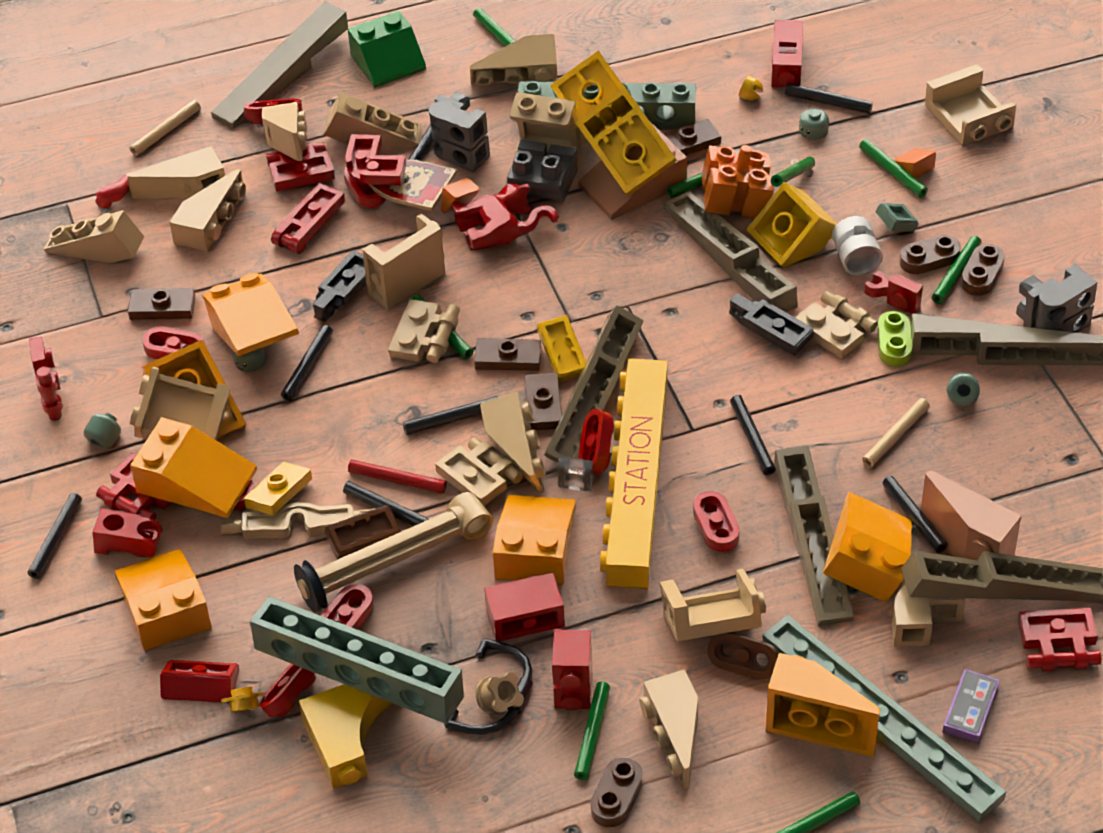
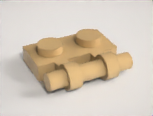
[795,290,878,359]
[388,299,460,363]
[435,437,523,506]

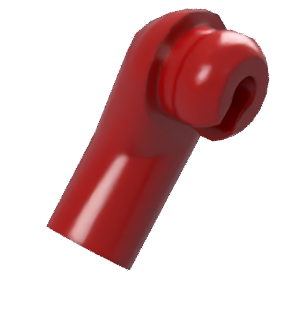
[95,175,130,209]

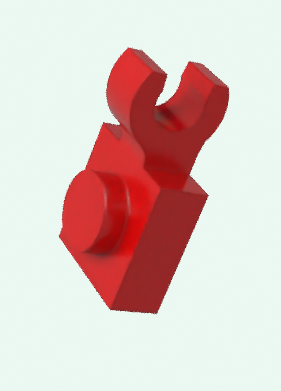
[864,271,923,315]

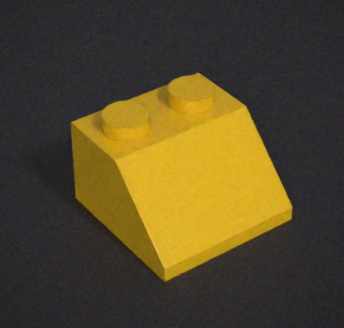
[746,182,837,268]

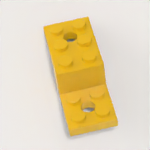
[550,50,678,196]

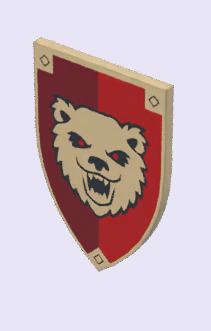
[368,160,457,211]

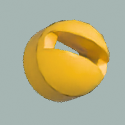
[739,75,763,101]

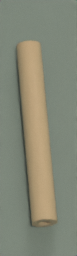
[129,100,201,156]
[862,398,930,468]

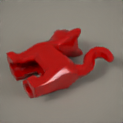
[452,183,559,250]

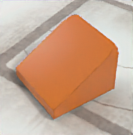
[894,148,936,178]
[441,178,479,214]

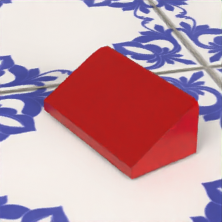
[160,660,239,703]

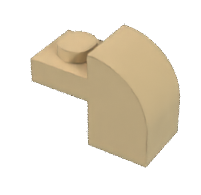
[892,584,966,646]

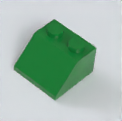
[348,11,426,88]

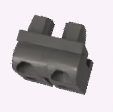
[429,92,490,173]
[507,140,578,202]
[1016,264,1098,333]

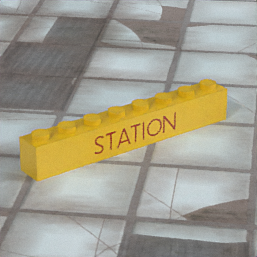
[600,359,667,588]

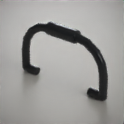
[444,639,533,735]

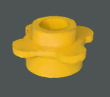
[221,686,265,713]

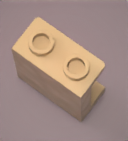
[925,64,1016,146]
[510,92,581,156]
[362,214,445,310]
[130,367,231,441]
[660,569,766,642]

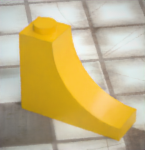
[299,684,392,789]

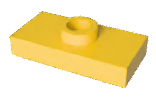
[536,315,586,383]
[244,462,312,516]

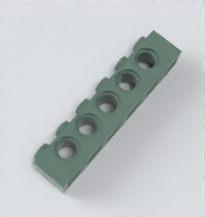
[518,81,696,130]
[250,596,464,724]

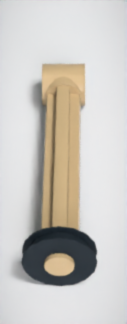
[294,492,493,613]

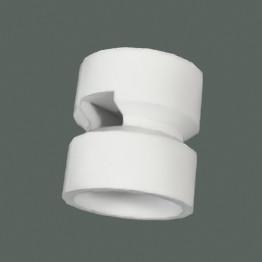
[832,216,883,276]

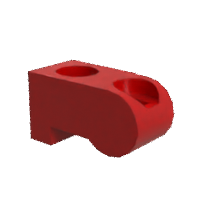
[92,508,163,558]

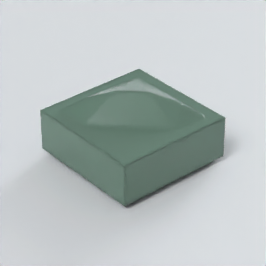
[875,203,919,232]

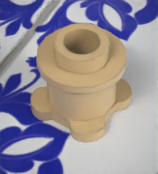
[475,672,524,714]

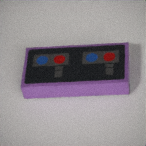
[942,669,1000,744]

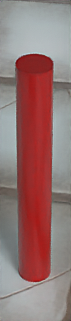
[348,459,447,494]

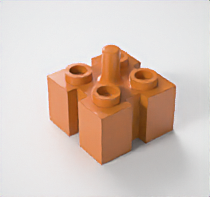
[701,145,774,218]

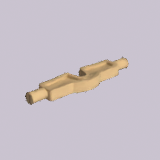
[220,502,374,539]

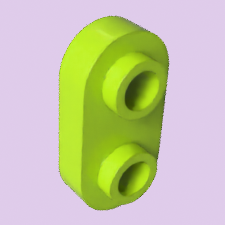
[877,311,913,367]

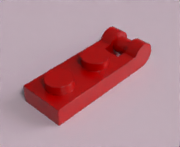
[271,183,345,254]

